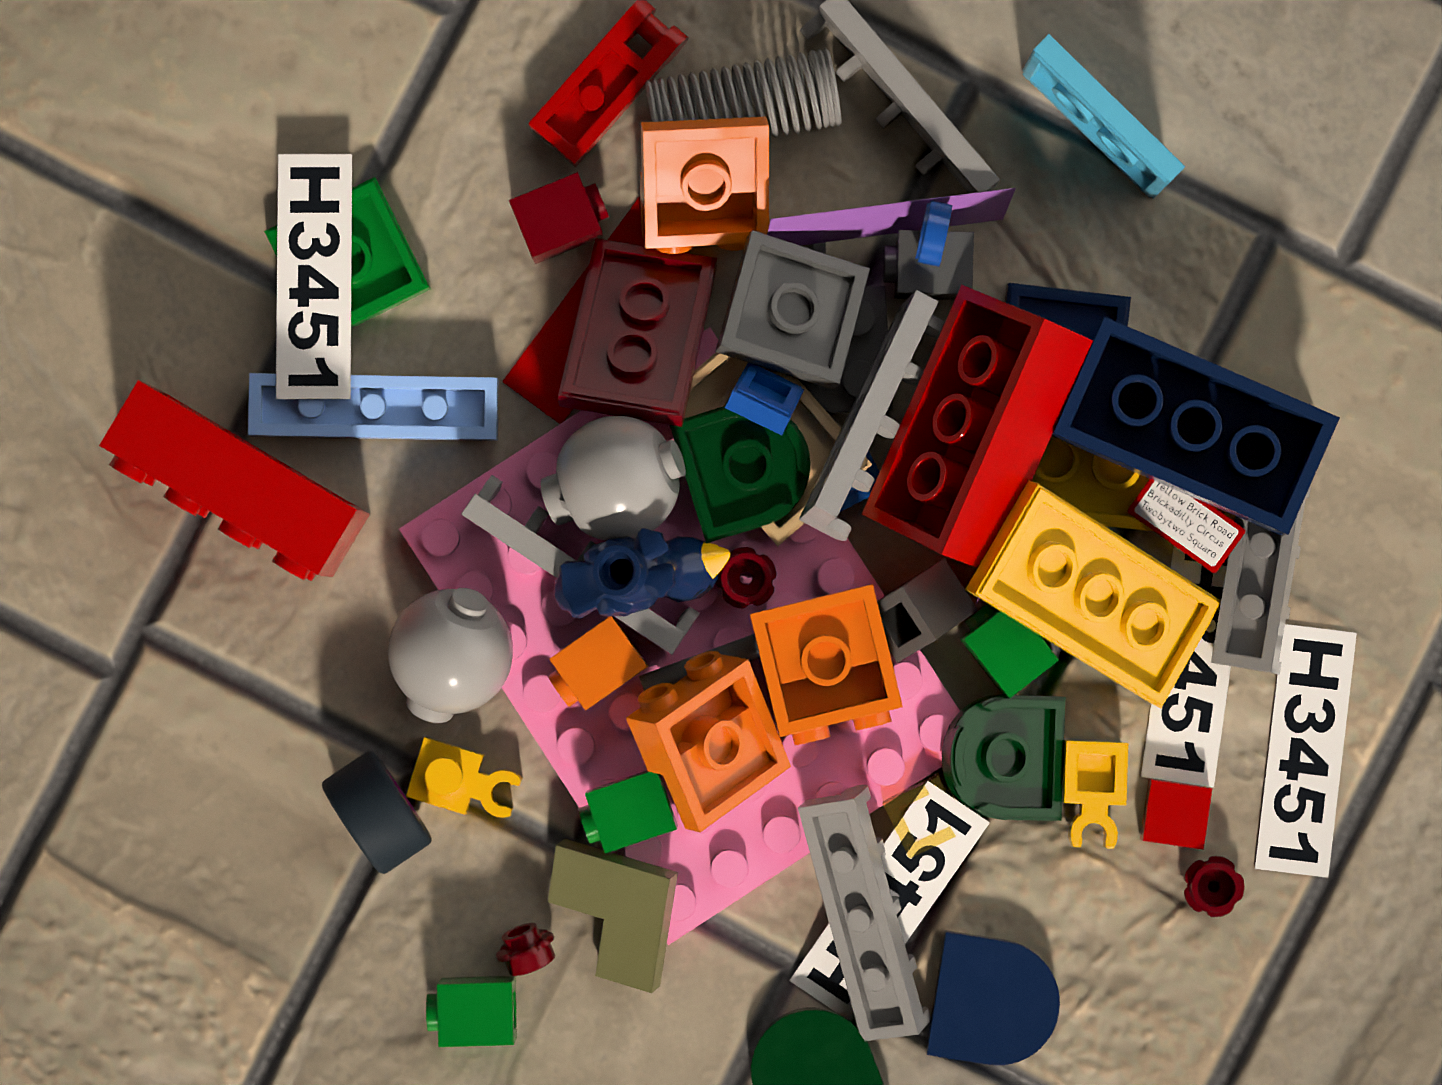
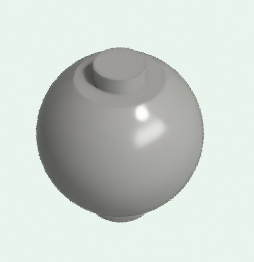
[541,416,686,541]
[388,588,513,723]

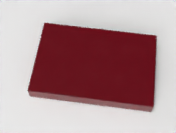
[558,238,717,427]

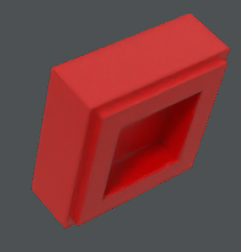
[1140,779,1213,850]

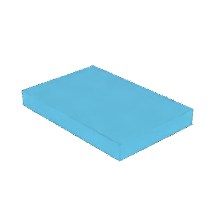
[1022,34,1185,199]

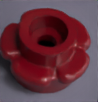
[716,547,777,609]
[1184,856,1245,917]
[496,922,556,976]

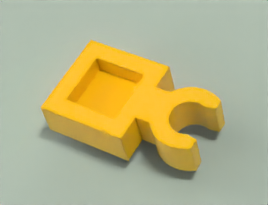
[406,737,523,818]
[1062,740,1129,849]

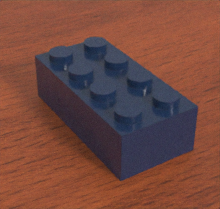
[1052,316,1340,536]

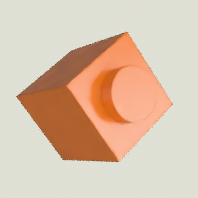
[548,616,649,711]

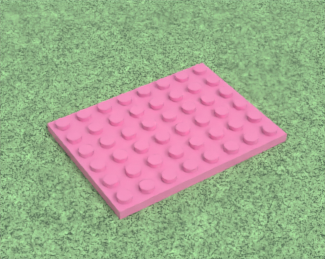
[399,327,960,945]

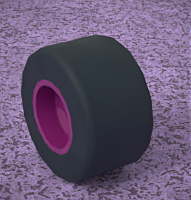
[322,751,432,874]

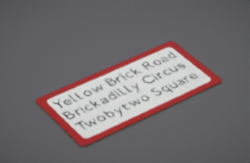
[1127,479,1246,573]

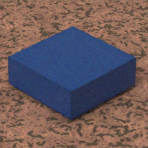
[725,363,804,435]

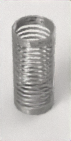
[645,47,841,138]

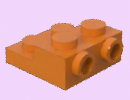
[640,116,769,254]
[750,584,903,745]
[626,651,791,833]

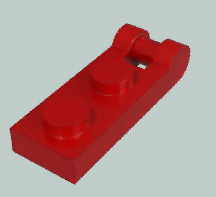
[528,0,689,167]

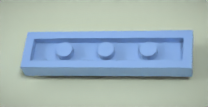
[248,373,499,441]

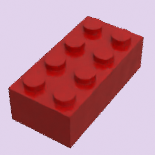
[862,285,1093,568]
[99,380,370,581]

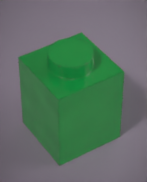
[960,603,1059,698]
[578,770,678,854]
[426,976,517,1047]

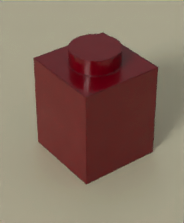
[509,172,609,264]

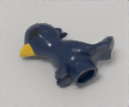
[554,528,730,619]

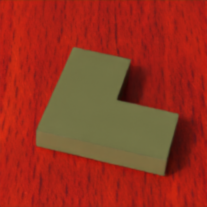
[548,839,678,993]

